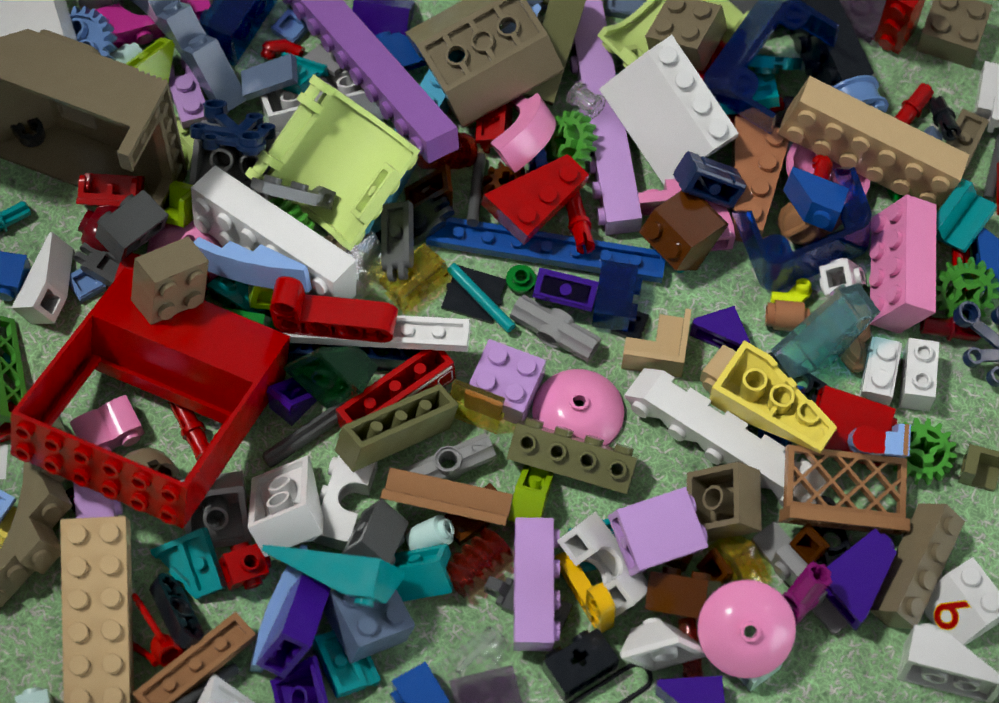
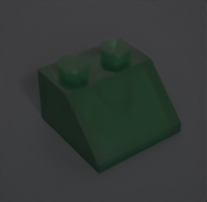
[283,346,378,409]

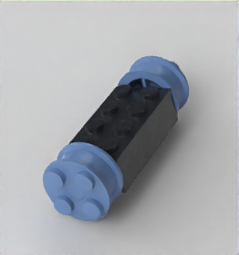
[772,0,889,113]

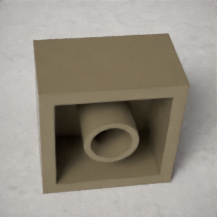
[645,0,728,71]
[916,0,993,68]
[131,236,209,325]
[687,461,762,541]

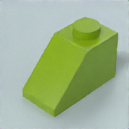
[126,37,175,83]
[508,464,555,522]

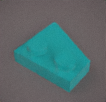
[150,528,228,599]

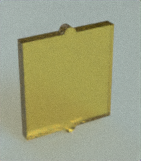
[449,379,505,434]

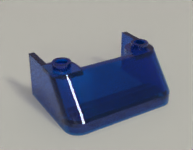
[703,0,840,134]
[732,167,872,291]

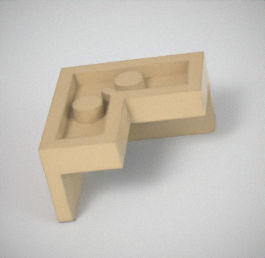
[621,308,692,377]

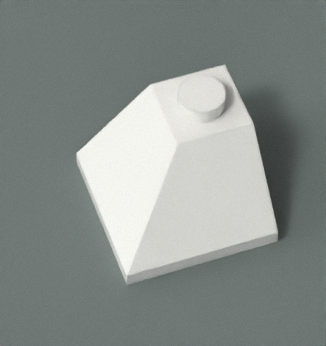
[620,618,706,671]

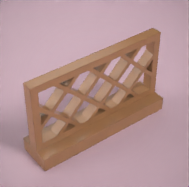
[779,444,910,536]

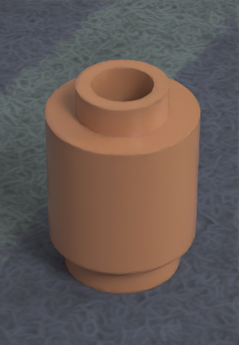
[765,300,810,332]

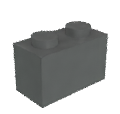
[95,189,168,262]
[342,498,409,565]

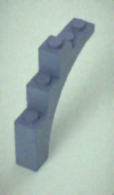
[130,0,247,112]

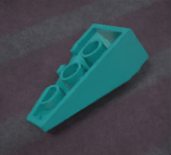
[262,545,406,607]

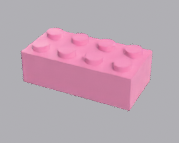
[868,195,937,333]

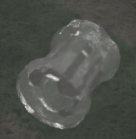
[566,81,606,119]

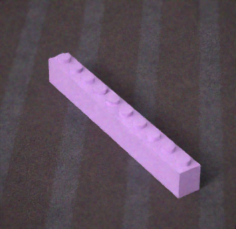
[570,0,642,235]

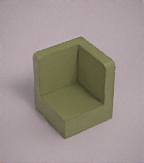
[958,444,999,492]

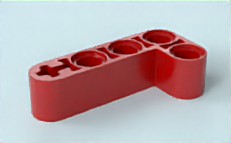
[269,276,398,343]

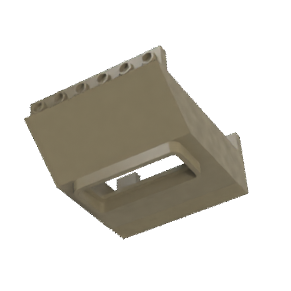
[0,29,188,242]

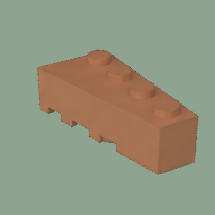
[731,116,790,247]

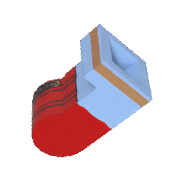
[847,424,911,458]

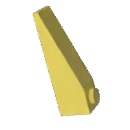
[710,340,837,454]

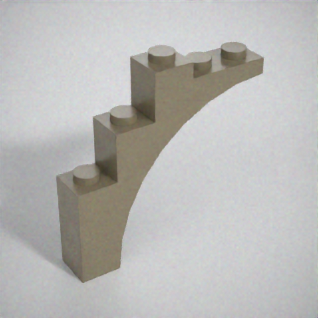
[0,418,73,609]

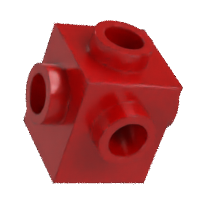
[219,541,271,591]

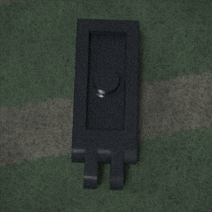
[375,197,455,246]

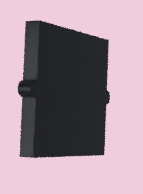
[441,265,506,324]

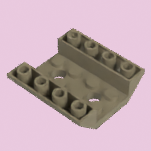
[405,0,564,128]

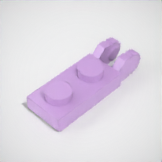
[168,57,207,128]

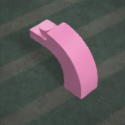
[490,93,556,173]
[638,179,735,251]

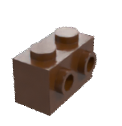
[645,566,722,619]

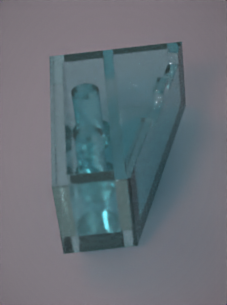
[771,283,880,379]

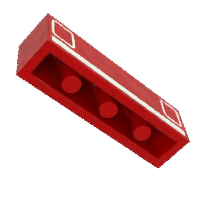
[336,350,456,428]

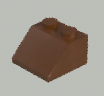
[639,190,729,271]

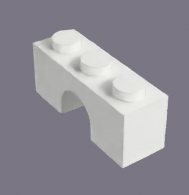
[314,455,378,551]
[557,511,649,618]

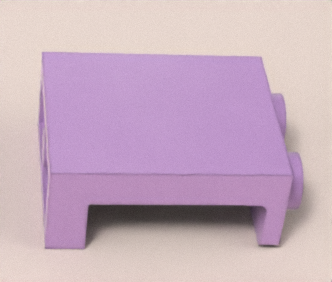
[608,487,708,576]

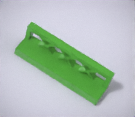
[0,316,27,426]

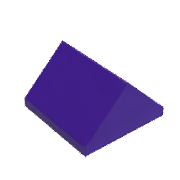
[352,0,415,36]
[270,656,328,703]

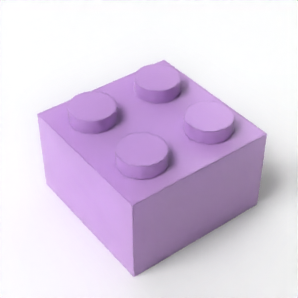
[465,339,546,424]

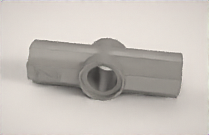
[510,294,601,362]
[401,433,497,481]

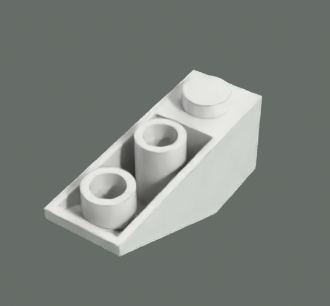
[11,232,73,324]

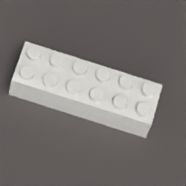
[191,165,357,299]

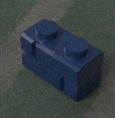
[673,151,746,209]

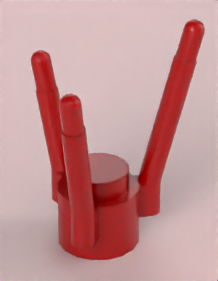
[131,593,185,667]

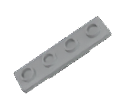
[752,522,849,635]

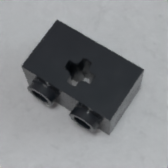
[542,628,619,701]

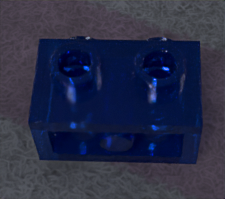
[592,260,643,332]

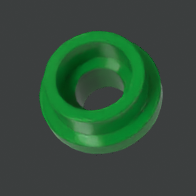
[506,265,536,294]

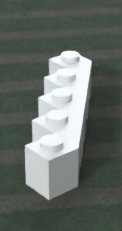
[624,368,826,507]

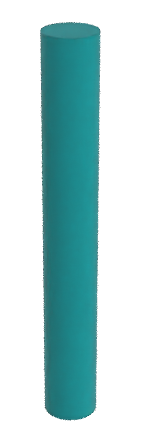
[447,263,516,333]

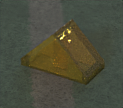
[707,535,771,584]

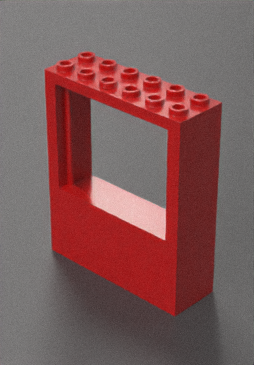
[11,268,291,529]

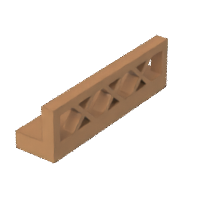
[380,467,514,526]
[133,611,257,703]

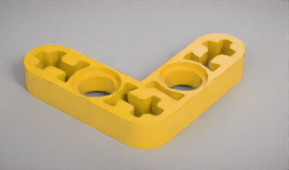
[554,551,615,633]

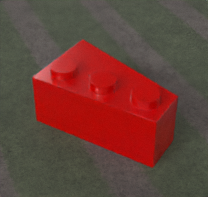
[481,154,589,245]

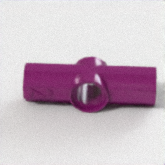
[782,562,833,626]

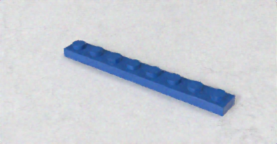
[426,217,666,283]

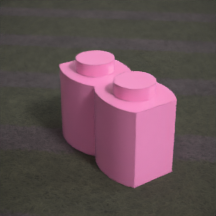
[69,395,145,452]

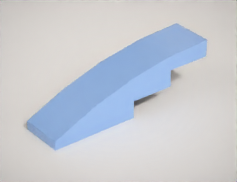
[194,237,312,292]
[249,544,308,673]

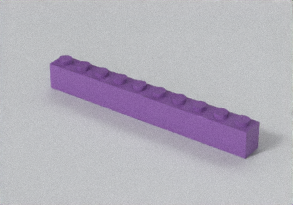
[282,0,459,164]

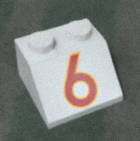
[924,557,999,646]

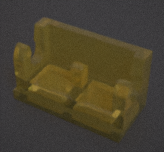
[379,243,449,314]

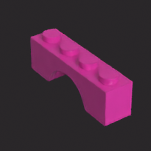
[95,0,214,48]

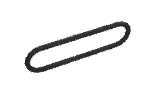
[568,663,653,703]

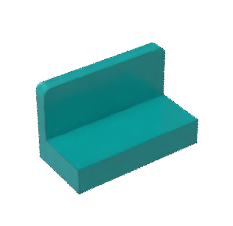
[936,178,997,253]
[393,544,453,602]

